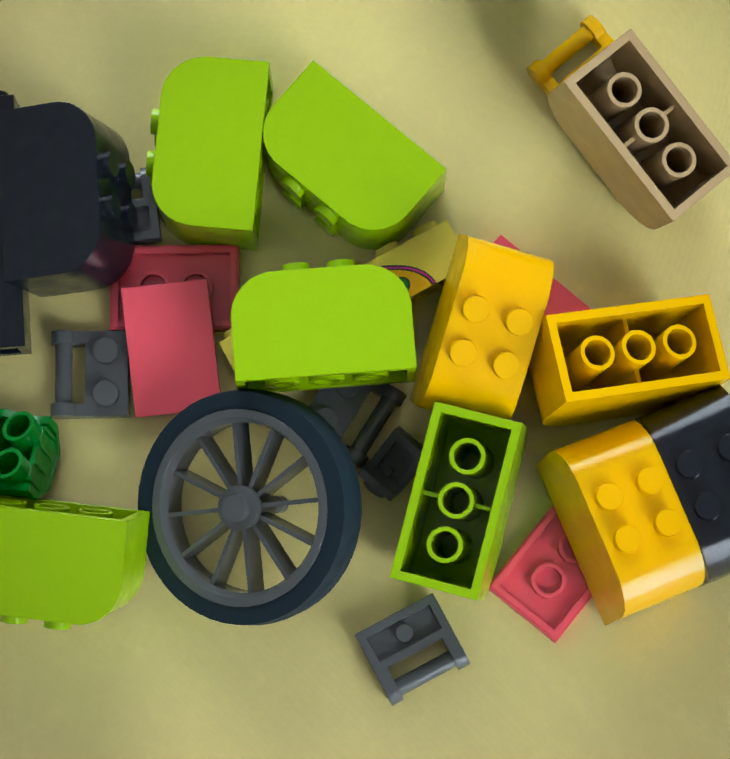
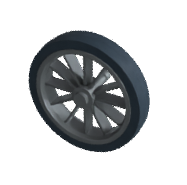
[138,389,362,625]

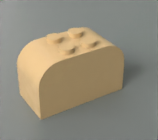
[548,28,730,230]

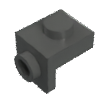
[357,426,423,501]

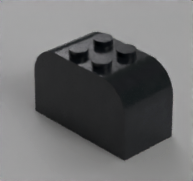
[0,102,138,297]
[635,385,730,587]

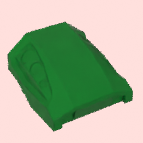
[0,408,61,500]

